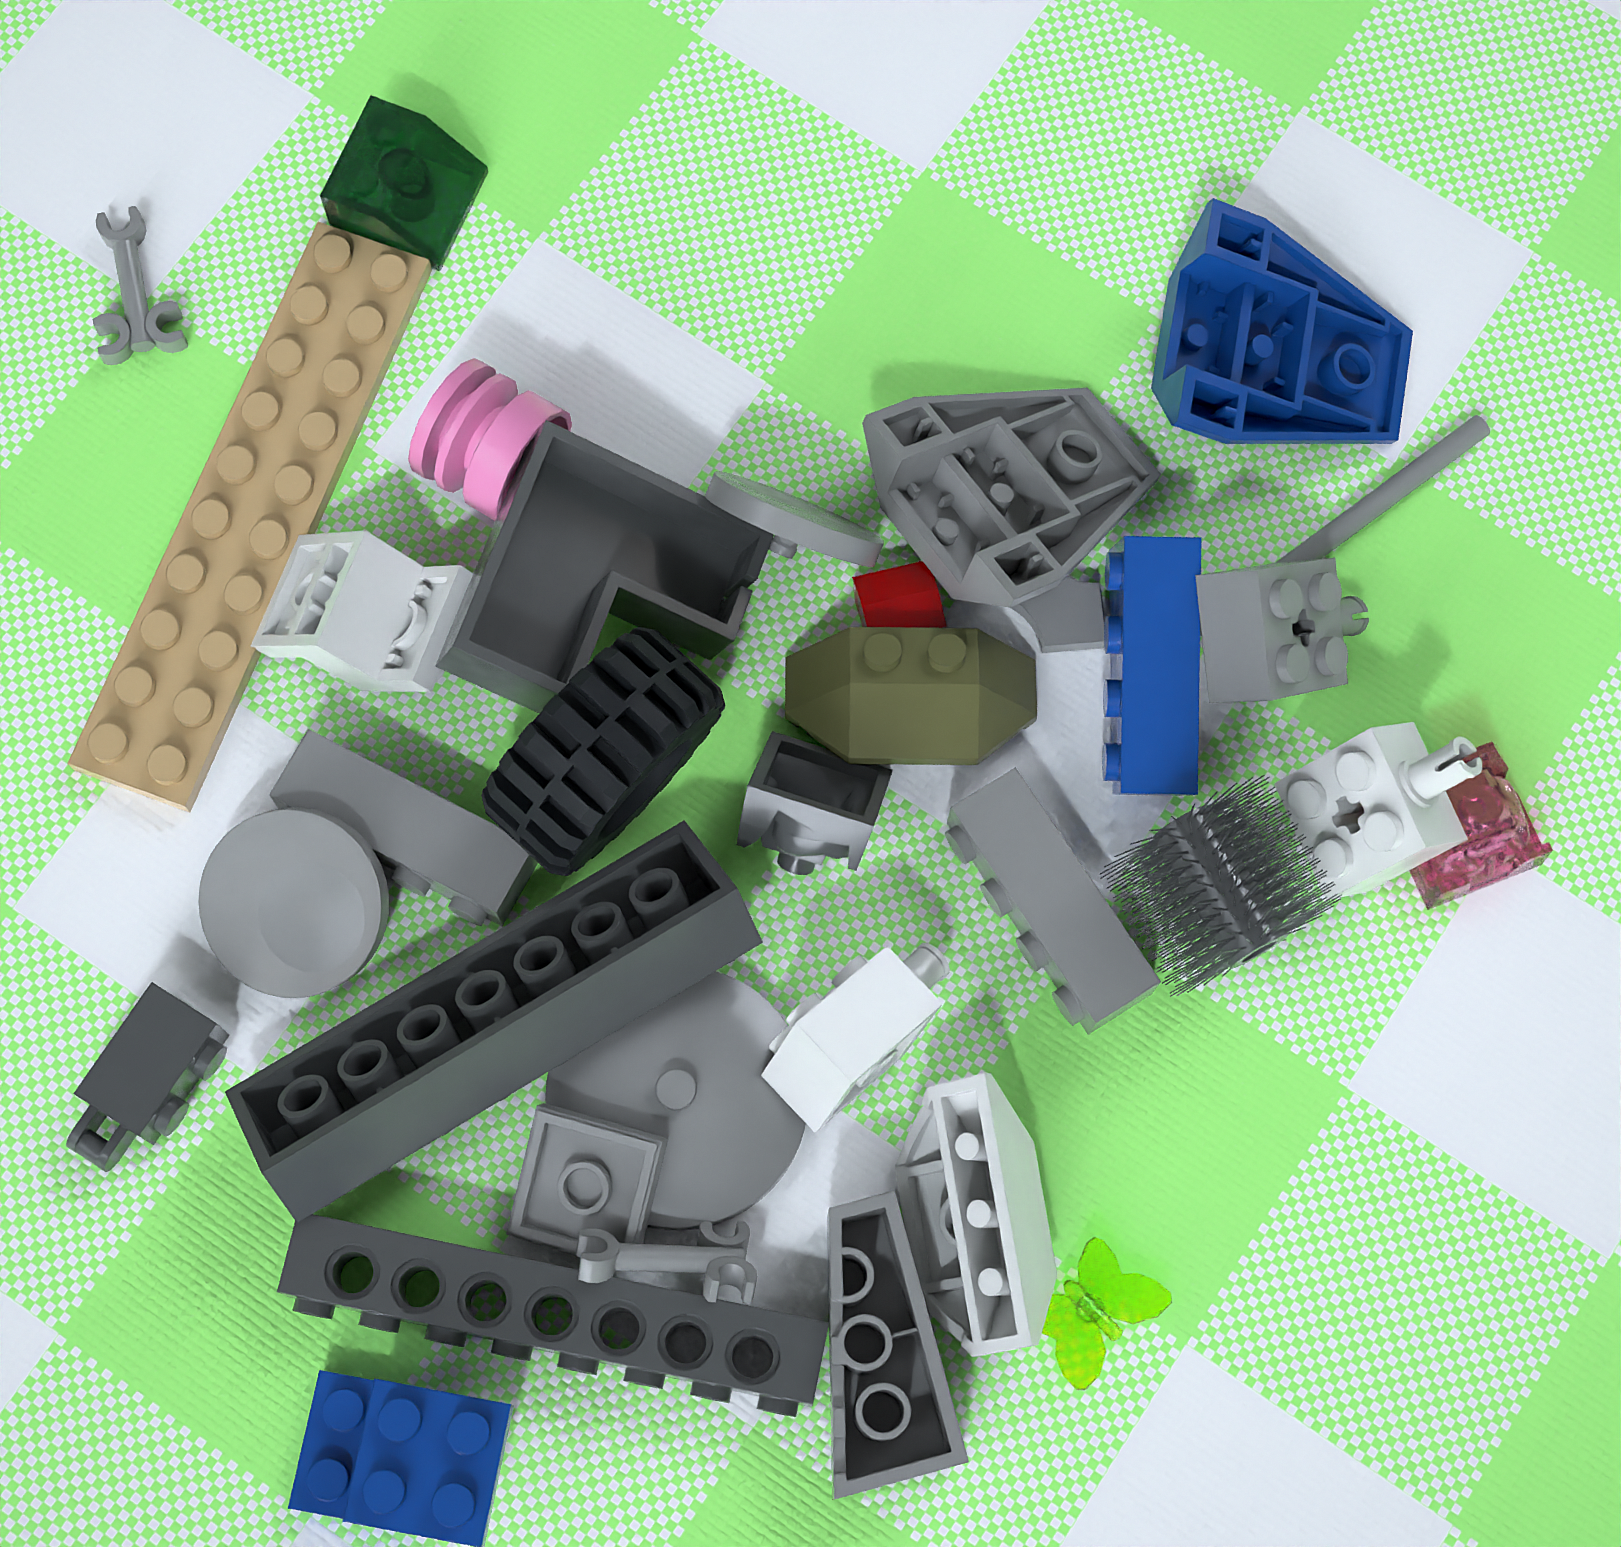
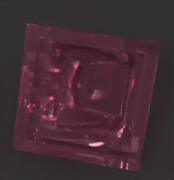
[1409,741,1553,910]

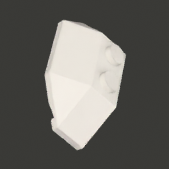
[895,1073,1057,1357]

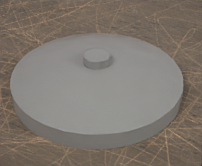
[545,971,806,1231]

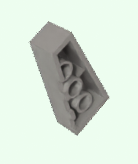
[827,1190,969,1500]

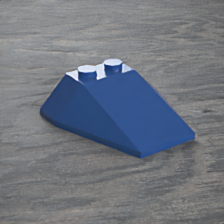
[1151,198,1413,444]

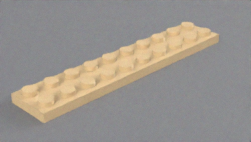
[67,222,432,813]

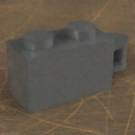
[66,982,230,1172]

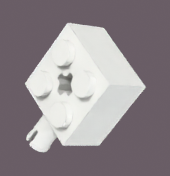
[1274,722,1482,900]
[761,943,950,1133]

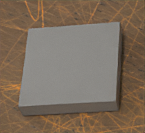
[506,1103,668,1255]

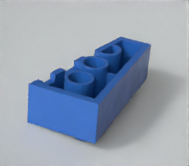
[1102,536,1202,796]

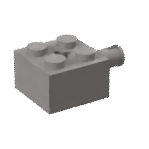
[1195,557,1369,703]

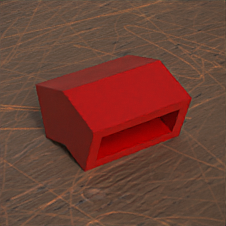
[852,561,947,628]

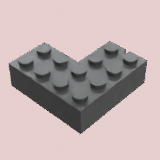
[435,420,774,714]

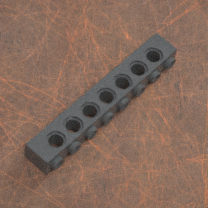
[277,1214,829,1417]

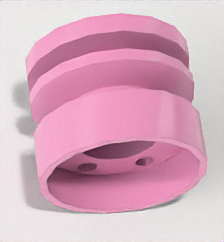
[408,358,572,521]

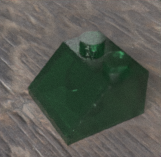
[320,95,489,271]

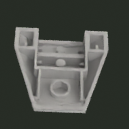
[862,387,1161,608]

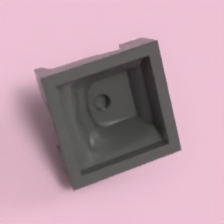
[736,731,893,875]

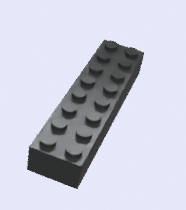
[225,820,763,1223]

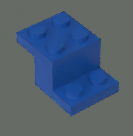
[288,1370,514,1547]

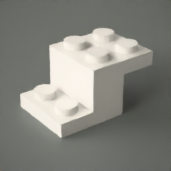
[251,530,473,692]

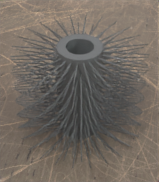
[1099,775,1342,997]

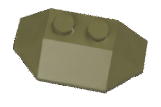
[785,627,1038,765]

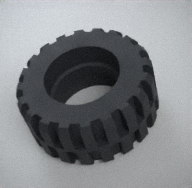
[481,627,725,876]

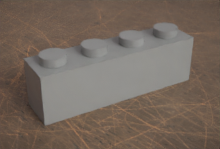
[269,729,538,927]
[945,767,1161,1035]

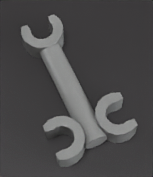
[92,206,188,365]
[576,1221,758,1304]

